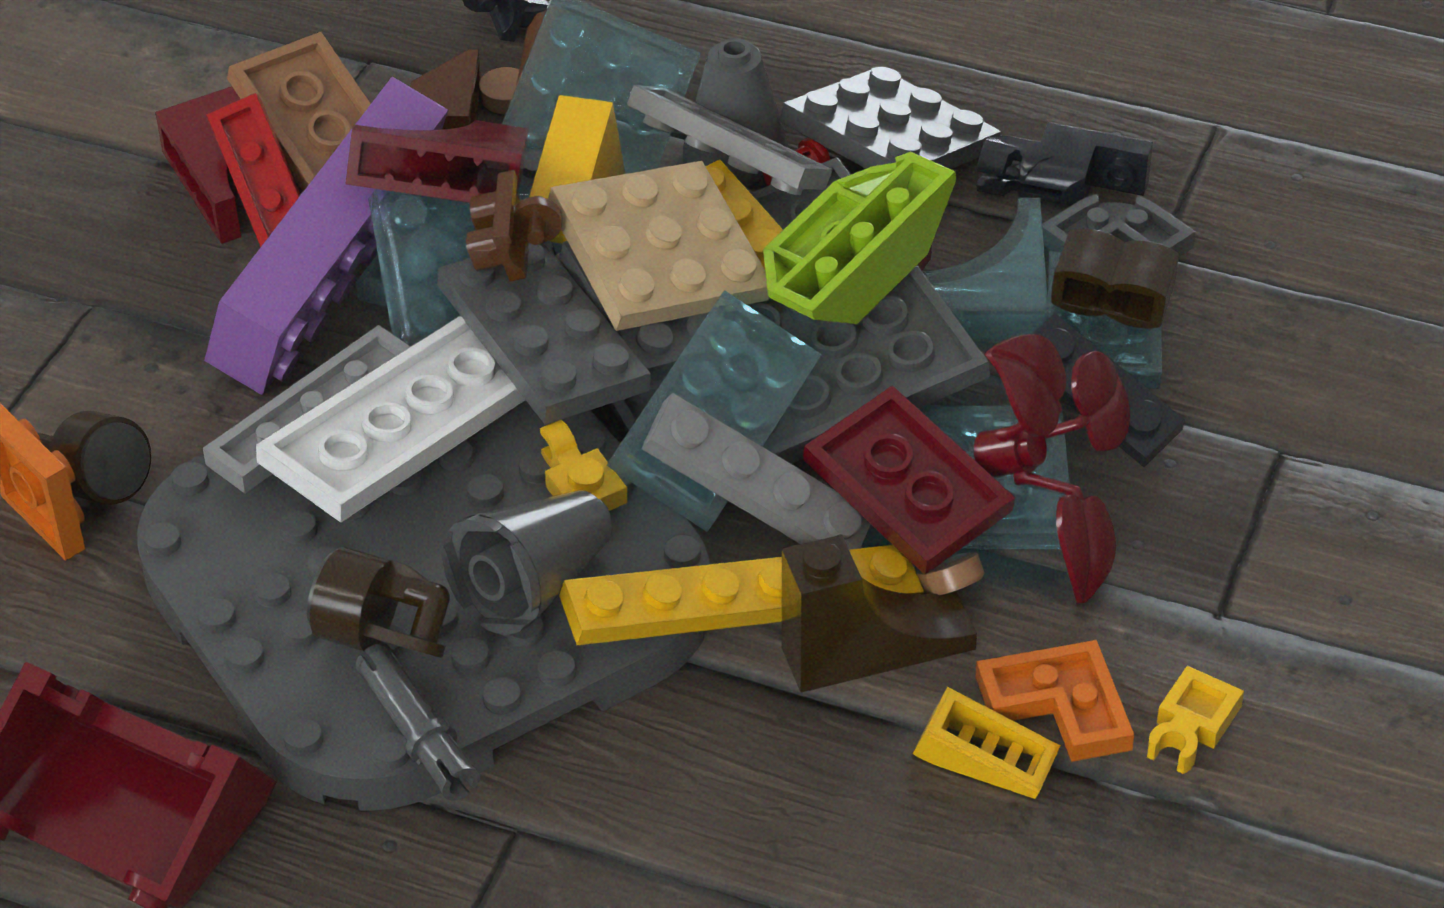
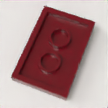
[803,385,1015,575]

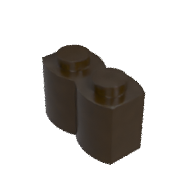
[1050,228,1180,329]

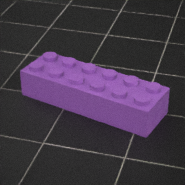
[204,77,448,395]

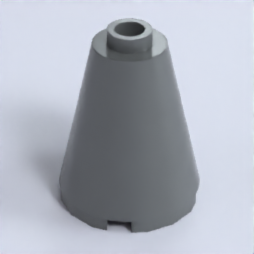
[683,38,788,189]
[442,490,612,636]

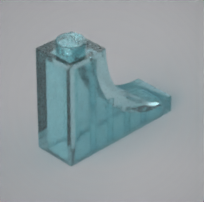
[923,198,1048,350]

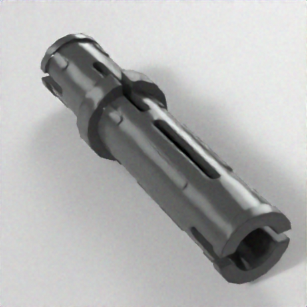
[356,643,480,801]

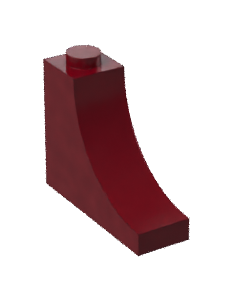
[155,86,241,244]
[345,120,529,203]

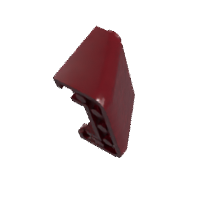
[0,661,277,908]

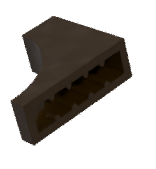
[782,535,977,693]

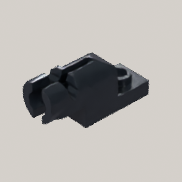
[976,122,1153,206]

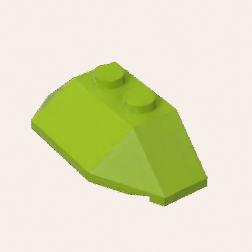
[763,151,956,324]

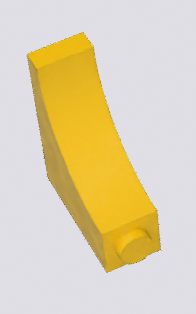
[529,95,626,243]

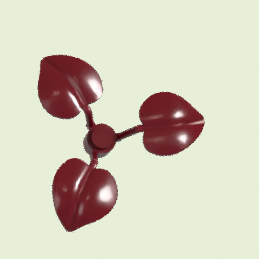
[974,334,1130,604]

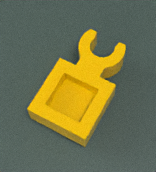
[1147,666,1244,774]

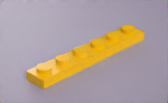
[559,545,924,645]

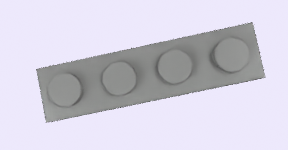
[627,85,833,195]
[203,325,411,494]
[641,393,870,549]

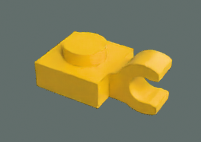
[540,419,627,511]

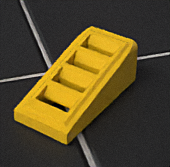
[913,686,1061,799]

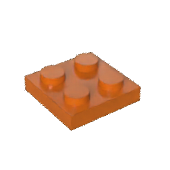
[0,403,86,561]

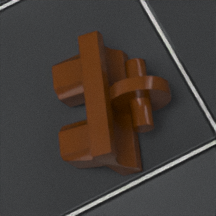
[466,170,562,281]

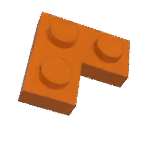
[975,640,1134,762]

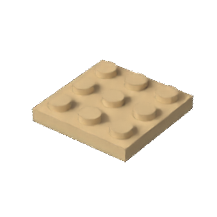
[548,161,769,331]

